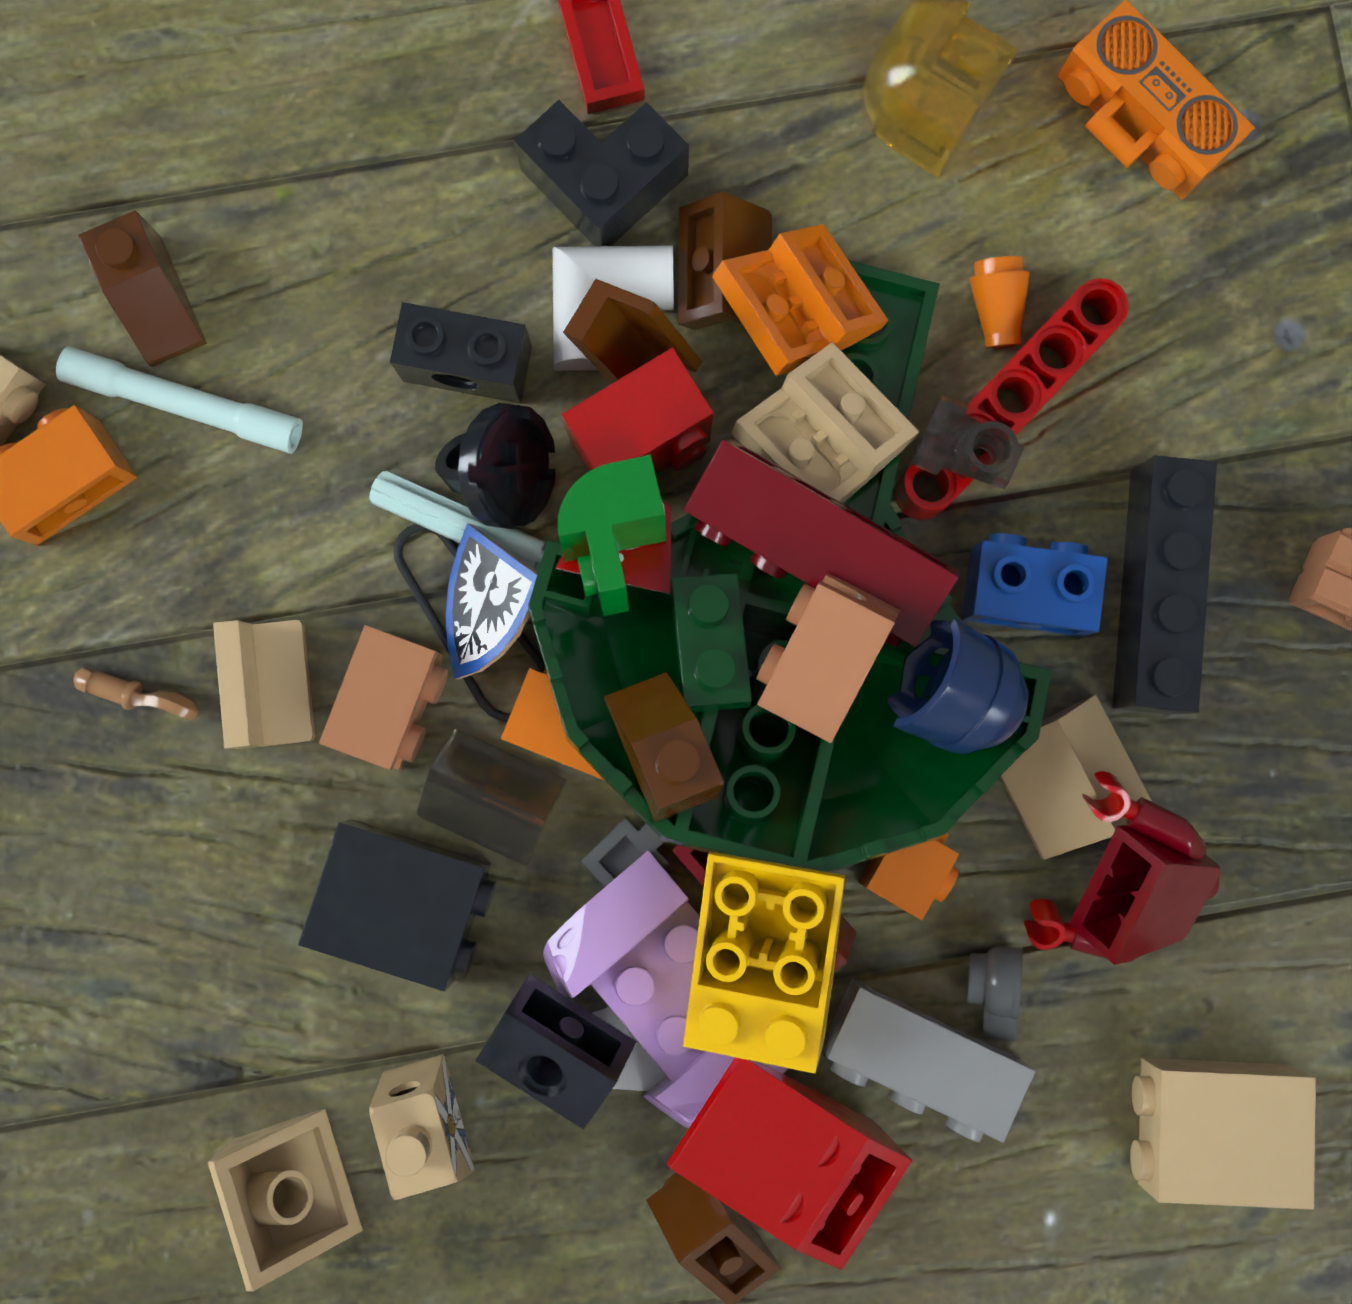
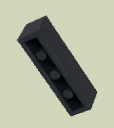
[1112,455,1217,715]

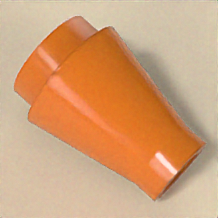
[968,256,1030,349]

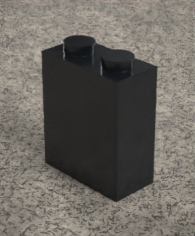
[298,820,497,992]

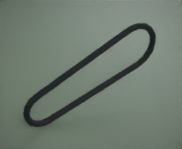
[394,524,545,722]

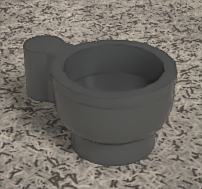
[967,946,1023,1042]

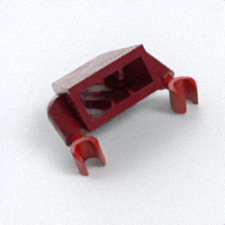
[1023,771,1221,965]

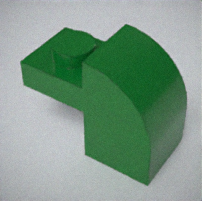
[558,455,666,617]

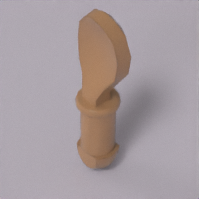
[73,667,199,721]

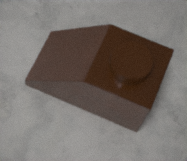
[78,210,207,367]
[604,672,724,822]
[646,1173,781,1304]

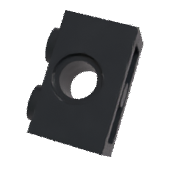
[390,302,532,403]
[475,974,637,1130]

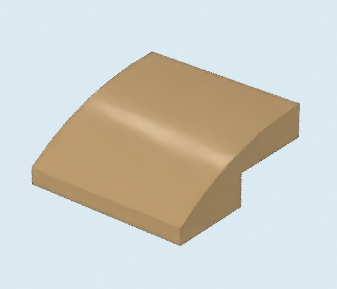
[731,342,919,503]

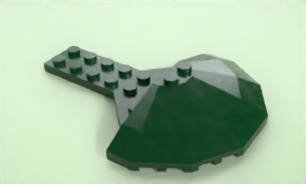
[528,260,1052,872]

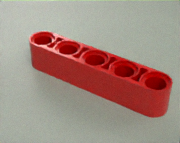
[895,278,1129,521]

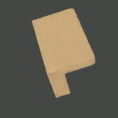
[213,620,315,749]

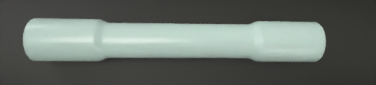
[56,346,303,454]

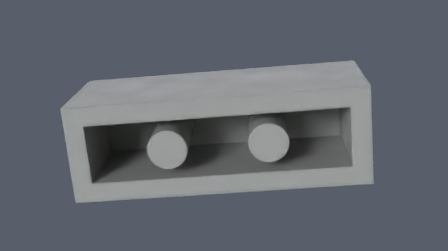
[822,978,1035,1143]

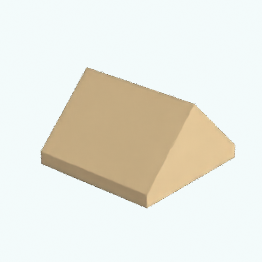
[999,695,1152,860]
[208,1109,363,1291]

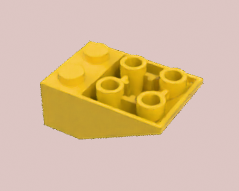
[683,851,845,1074]

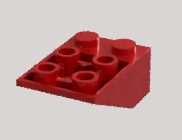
[667,1057,913,1270]

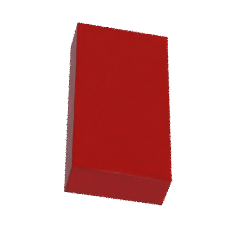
[558,0,645,114]

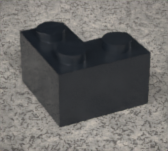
[514,100,689,246]

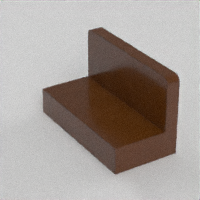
[678,192,772,330]
[563,279,702,384]

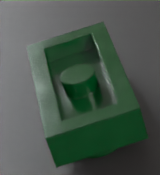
[671,573,752,712]

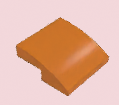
[712,224,889,376]

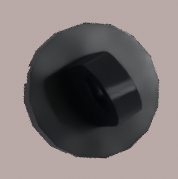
[435,403,556,529]

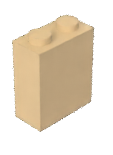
[1130,1058,1316,1210]

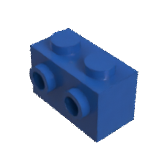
[962,533,1108,637]

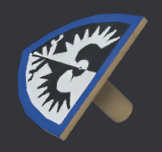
[446,523,538,679]

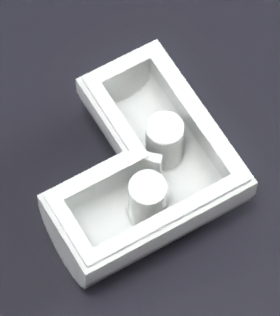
[552,245,674,371]

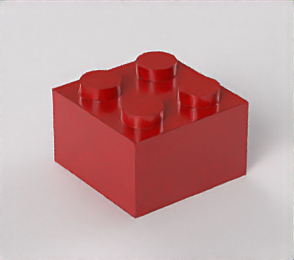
[562,347,714,474]

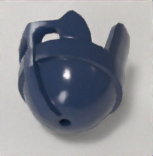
[887,618,1028,754]

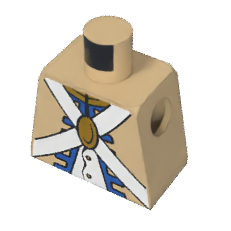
[369,1054,475,1200]

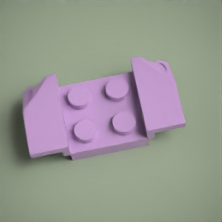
[543,851,788,1128]

